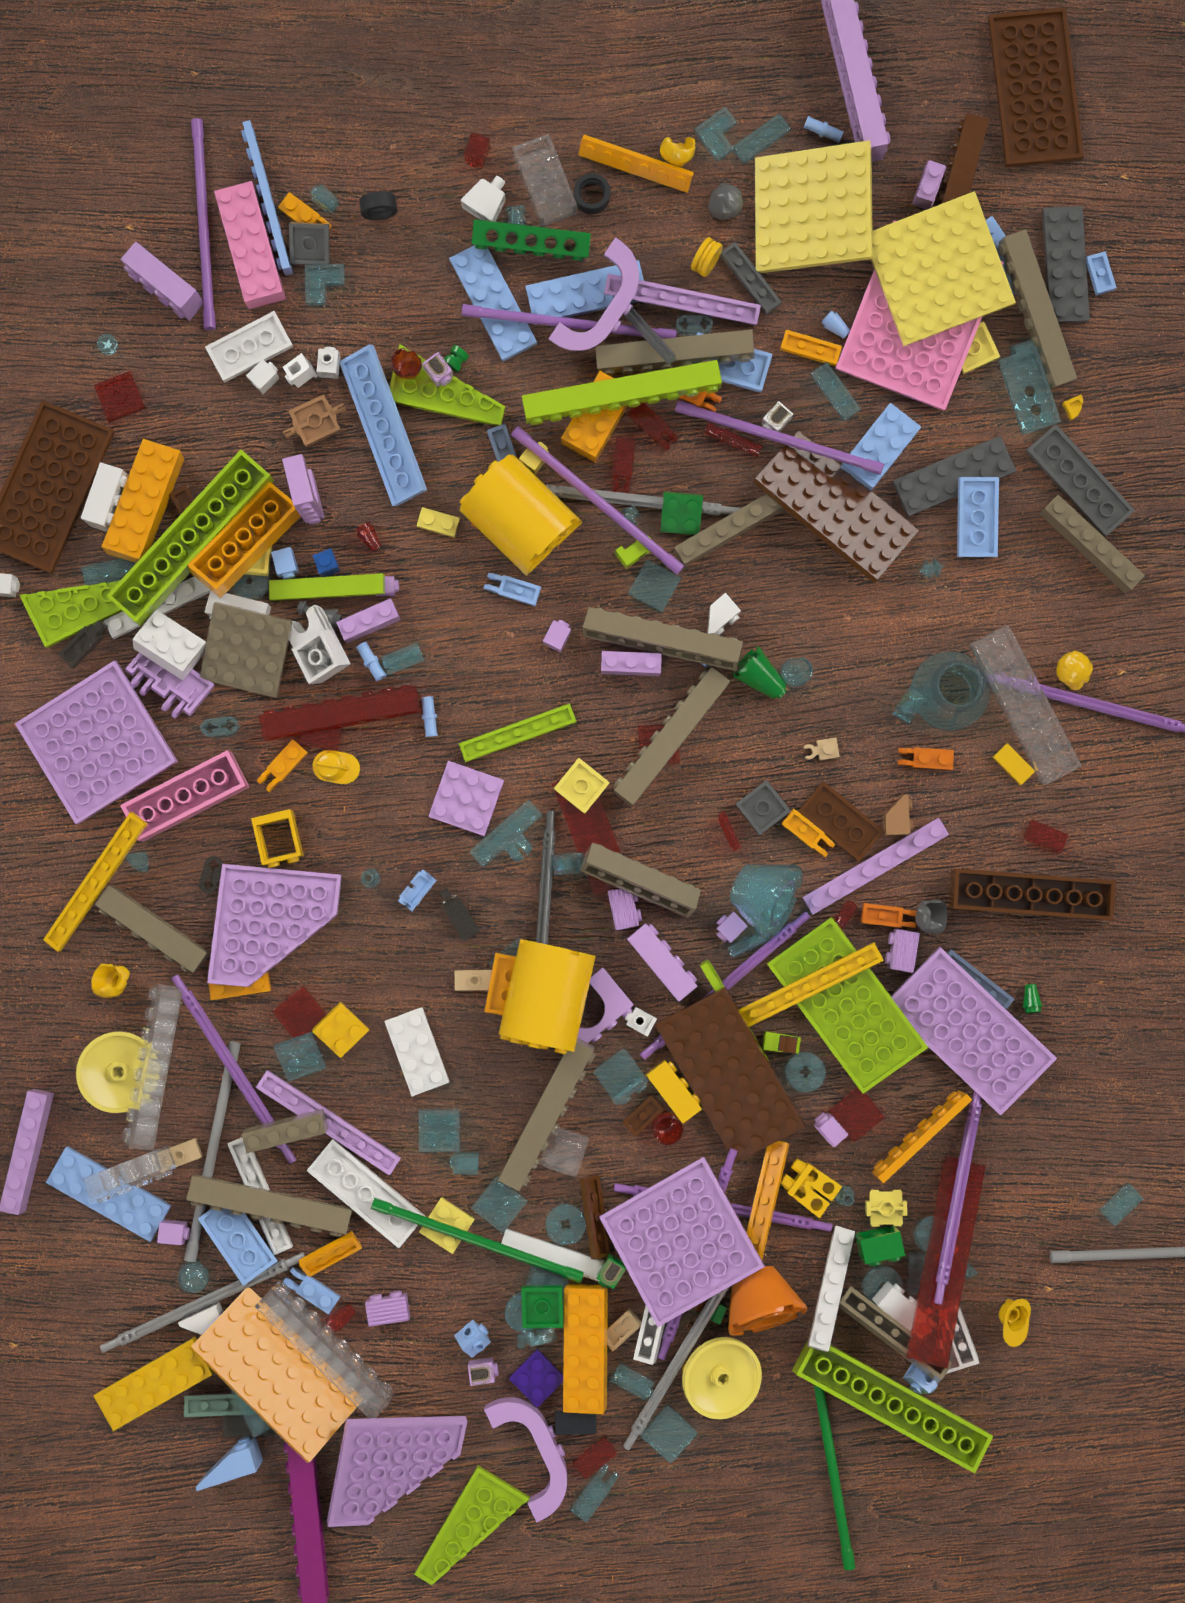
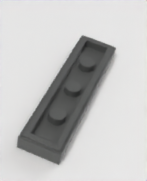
[720,242,782,316]

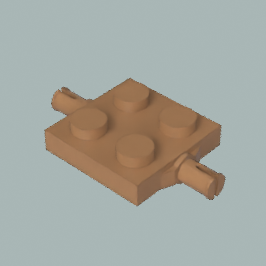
[283,394,347,448]

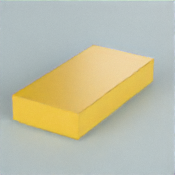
[992,743,1035,785]

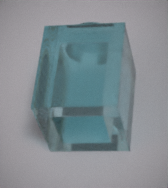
[552,853,584,875]
[450,1151,479,1175]

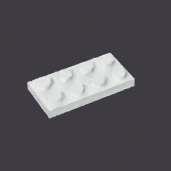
[205,311,293,383]
[384,1007,450,1096]

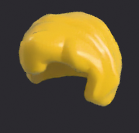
[660,137,696,167]
[1056,651,1093,690]
[91,964,130,998]

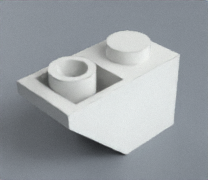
[707,593,741,635]

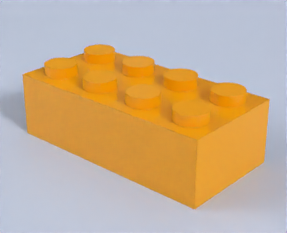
[561,371,628,463]

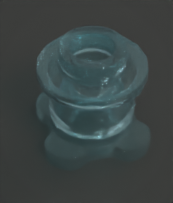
[506,205,527,225]

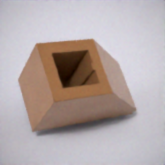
[882,794,913,836]

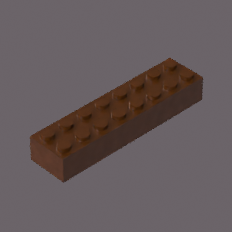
[949,869,1116,921]

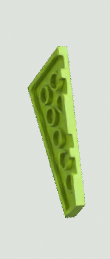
[389,344,505,426]
[19,580,122,648]
[414,1465,530,1585]

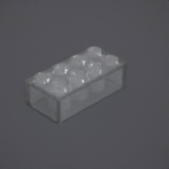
[512,134,577,227]
[83,1146,176,1203]

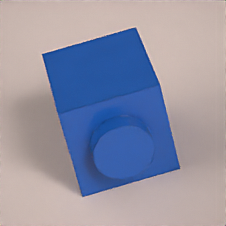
[312,548,341,577]

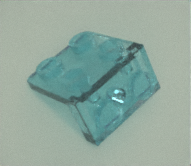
[594,1049,649,1106]

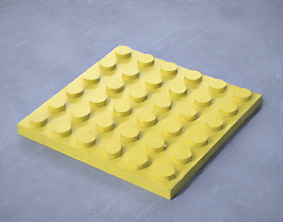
[755,140,873,273]
[871,191,1016,347]

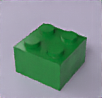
[855,1225,905,1266]

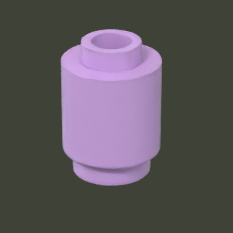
[376,576,399,596]

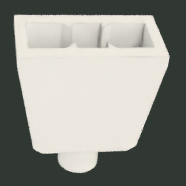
[461,176,506,222]

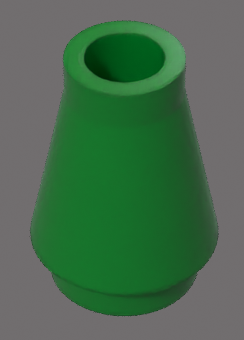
[1023,984,1043,1014]

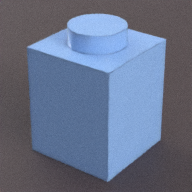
[271,547,299,580]

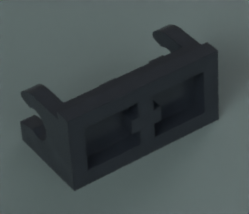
[555,1411,596,1435]

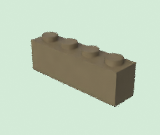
[242,1109,328,1154]

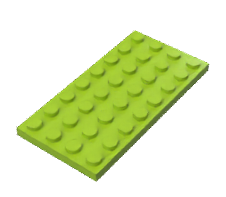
[767,917,928,1093]

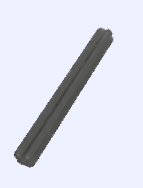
[623,307,676,364]

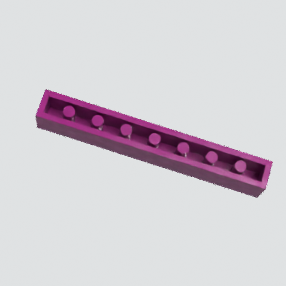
[284,1441,330,1603]

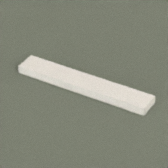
[228,1137,293,1255]
[501,1228,605,1281]

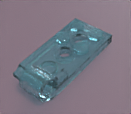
[999,339,1061,436]

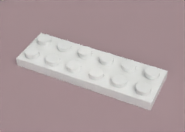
[307,1139,425,1248]

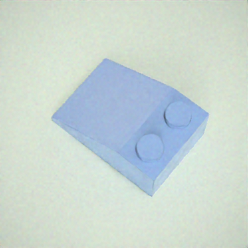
[196,1436,263,1491]

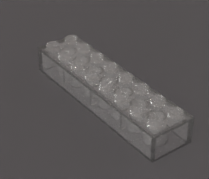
[969,625,1082,785]
[122,984,183,1151]
[255,1281,394,1418]

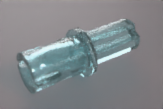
[728,930,767,957]

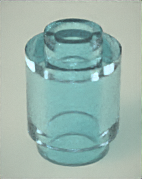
[310,184,340,213]

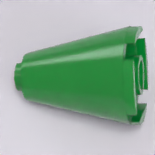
[731,646,786,699]

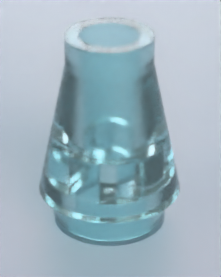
[360,869,380,888]
[835,1186,855,1206]

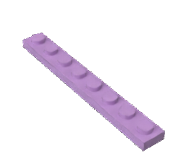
[604,274,761,325]
[802,818,949,915]
[256,1070,401,1175]

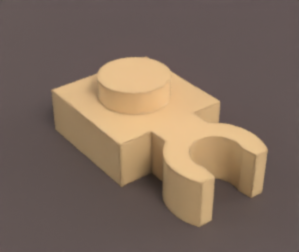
[803,738,840,761]

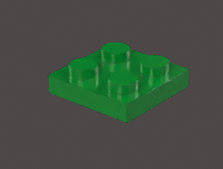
[660,491,703,535]
[521,1285,563,1328]

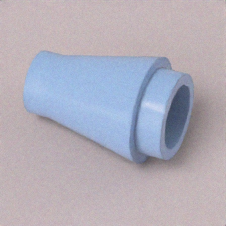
[821,310,850,339]

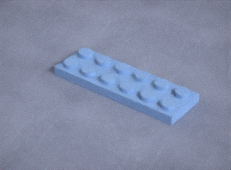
[449,245,537,362]
[525,260,644,325]
[46,1146,172,1242]

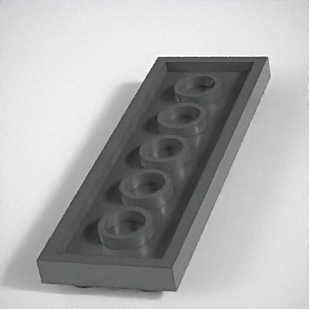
[1042,206,1090,324]
[1025,424,1135,538]
[892,436,1016,518]

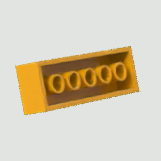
[102,439,184,563]
[187,482,301,598]
[563,1284,608,1414]

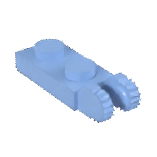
[483,573,541,606]
[283,1267,341,1315]

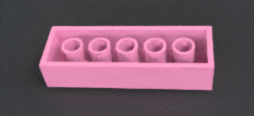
[214,181,286,309]
[120,750,249,842]

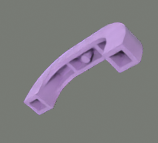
[548,237,639,351]
[484,1397,567,1523]

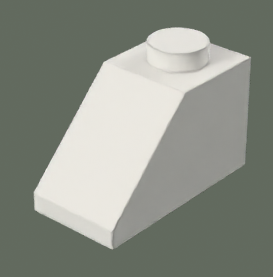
[178,1302,224,1335]

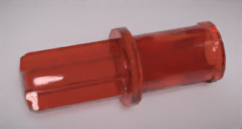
[835,900,857,930]

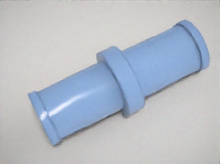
[803,116,844,143]
[356,642,387,682]
[421,696,438,737]

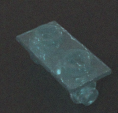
[381,643,425,675]
[610,1363,655,1400]

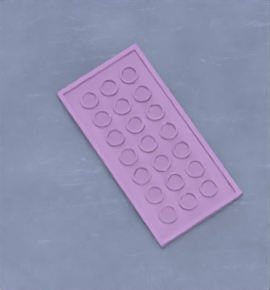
[891,946,1057,1115]

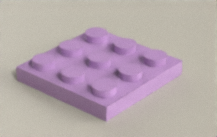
[428,761,504,836]

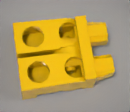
[781,1158,842,1218]

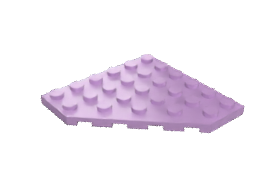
[207,864,342,987]
[327,1416,467,1527]

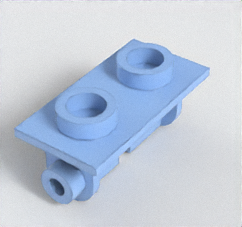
[398,869,437,911]

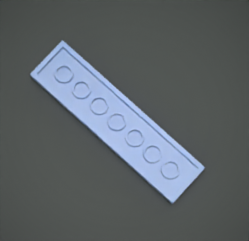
[339,344,427,506]

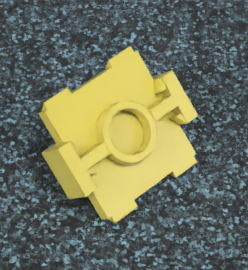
[865,1190,907,1227]

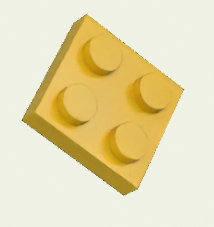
[312,1002,369,1058]

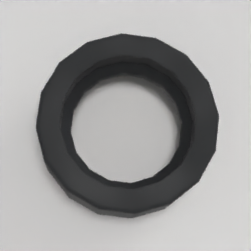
[574,173,611,214]
[359,191,398,220]

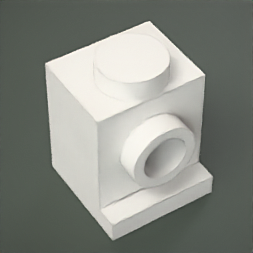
[283,353,318,388]
[625,1007,657,1037]

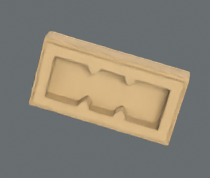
[454,970,492,991]
[157,1138,203,1171]
[607,1309,642,1351]

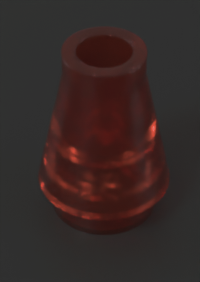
[355,521,382,552]
[326,1303,356,1333]

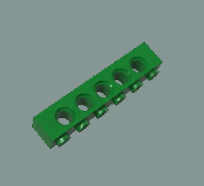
[471,219,591,261]

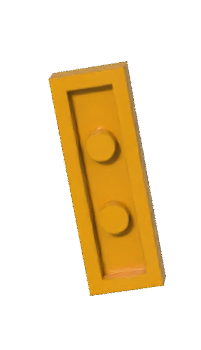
[780,330,842,367]
[208,971,271,1000]
[298,1231,362,1277]

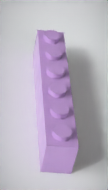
[0,1089,54,1215]

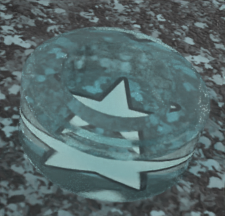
[97,334,118,355]

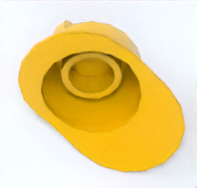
[313,750,360,784]
[999,1299,1031,1347]

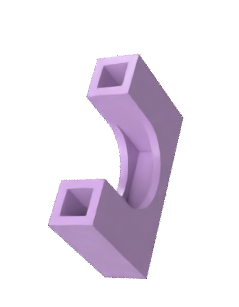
[282,454,325,524]
[577,967,634,1043]

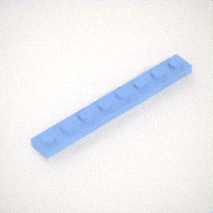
[241,120,293,276]

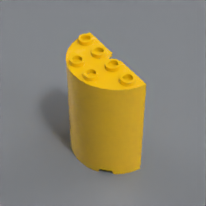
[460,454,582,576]
[498,939,596,1054]

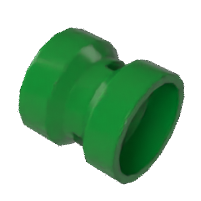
[444,345,469,373]

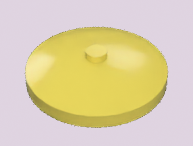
[76,1031,159,1113]
[682,1337,762,1419]

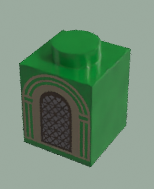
[596,1253,626,1289]

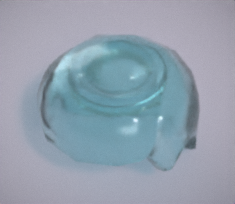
[781,657,813,687]
[178,1260,209,1293]

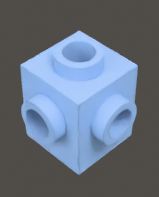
[454,1320,491,1358]
[903,1364,938,1394]

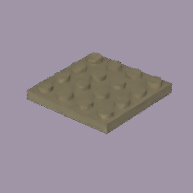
[200,602,293,698]

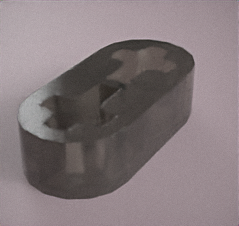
[199,856,224,893]

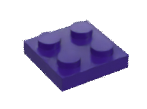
[509,1348,563,1408]

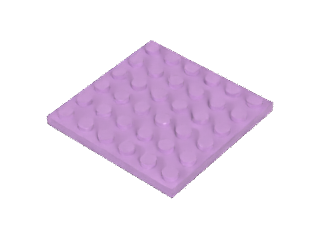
[15,661,178,824]
[599,1157,765,1327]

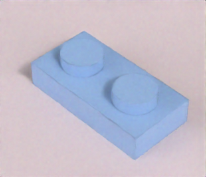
[1086,251,1117,296]

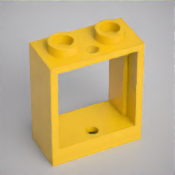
[251,809,304,868]

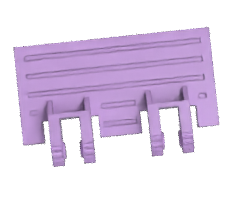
[126,653,214,718]

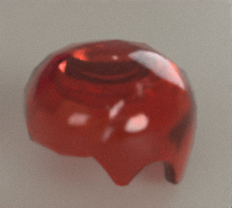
[391,348,422,380]
[651,1112,684,1145]

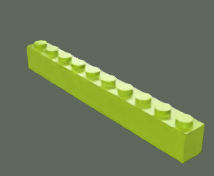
[522,360,722,425]

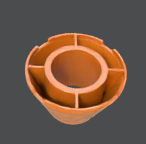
[728,1266,808,1336]

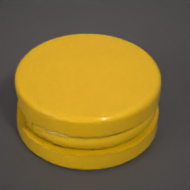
[691,237,723,277]

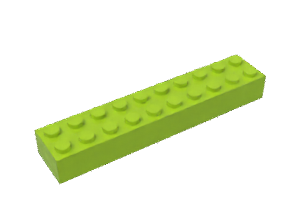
[106,450,274,626]
[792,1338,993,1473]

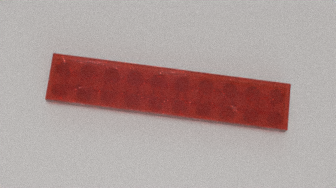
[906,1156,986,1369]

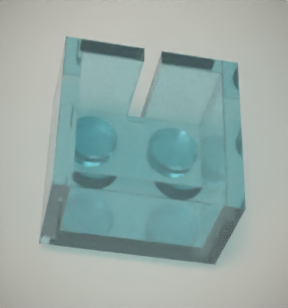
[418,1108,461,1152]

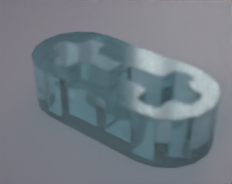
[676,315,713,336]
[201,716,240,737]

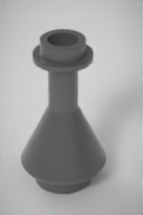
[297,601,342,630]

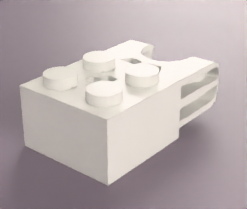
[289,605,350,684]

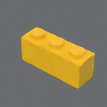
[646,1059,702,1123]

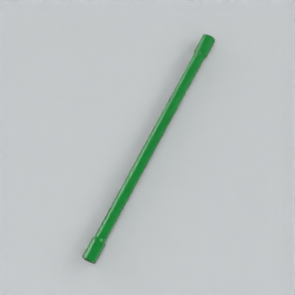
[371,1198,584,1283]
[813,1384,856,1570]

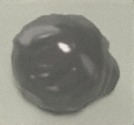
[708,183,743,220]
[915,900,947,935]

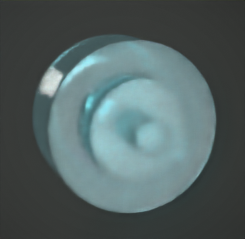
[622,505,641,525]
[920,558,944,579]

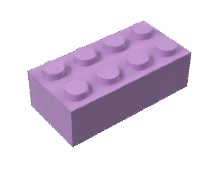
[121,242,203,321]
[627,924,697,1001]

